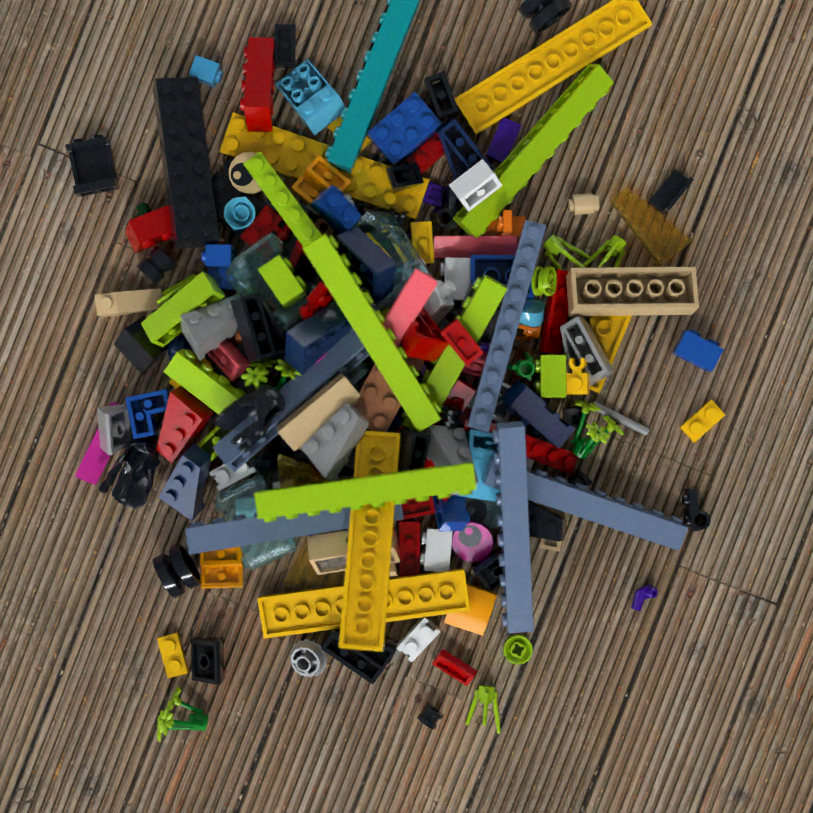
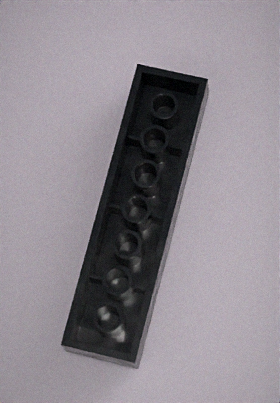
[153,77,220,249]

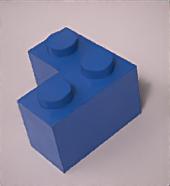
[202,244,236,291]
[125,389,171,439]

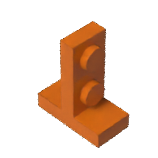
[484,210,526,238]

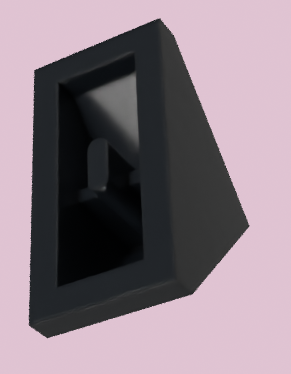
[386,163,424,194]

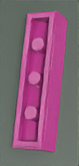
[75,402,119,485]

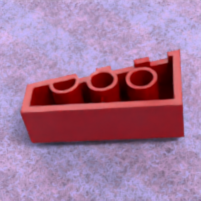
[240,37,275,132]

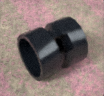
[137,245,177,285]

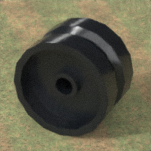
[518,0,573,34]
[152,544,202,598]

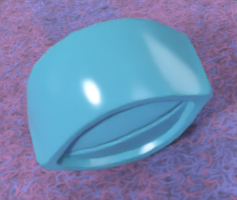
[224,197,255,231]
[519,299,544,327]

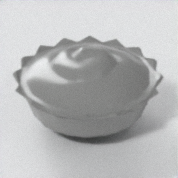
[290,639,328,677]

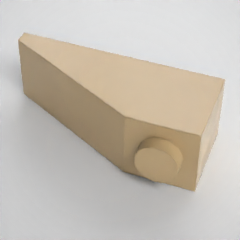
[95,288,163,317]

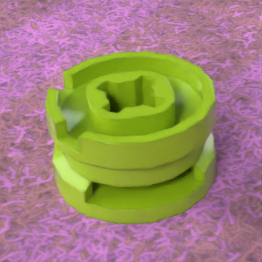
[531,266,557,296]
[503,634,533,665]

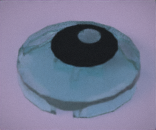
[465,498,500,531]

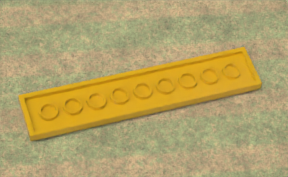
[454,0,653,136]
[219,112,429,220]
[339,431,401,652]
[257,568,471,639]

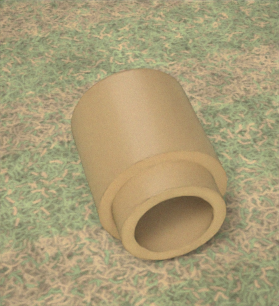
[568,193,599,215]

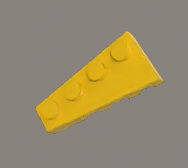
[589,316,632,394]

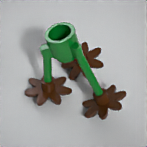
[506,339,539,387]

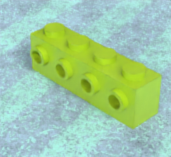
[141,272,225,347]
[163,349,246,414]

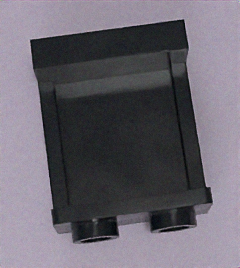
[65,135,120,197]

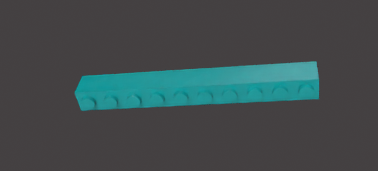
[325,0,421,174]

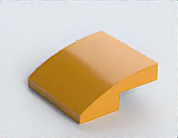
[290,155,351,213]
[200,546,243,589]
[444,583,497,636]

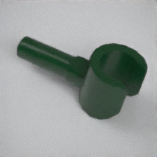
[126,202,151,226]

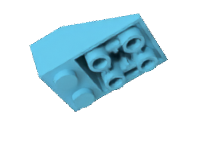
[275,59,345,135]
[457,429,499,502]

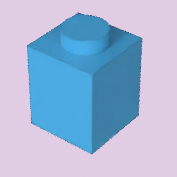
[189,55,223,88]

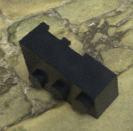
[230,292,286,362]
[498,500,567,542]
[321,629,397,685]

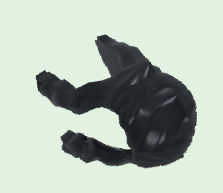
[215,384,285,452]
[99,439,160,509]

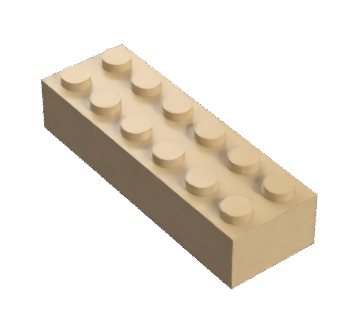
[566,267,699,316]

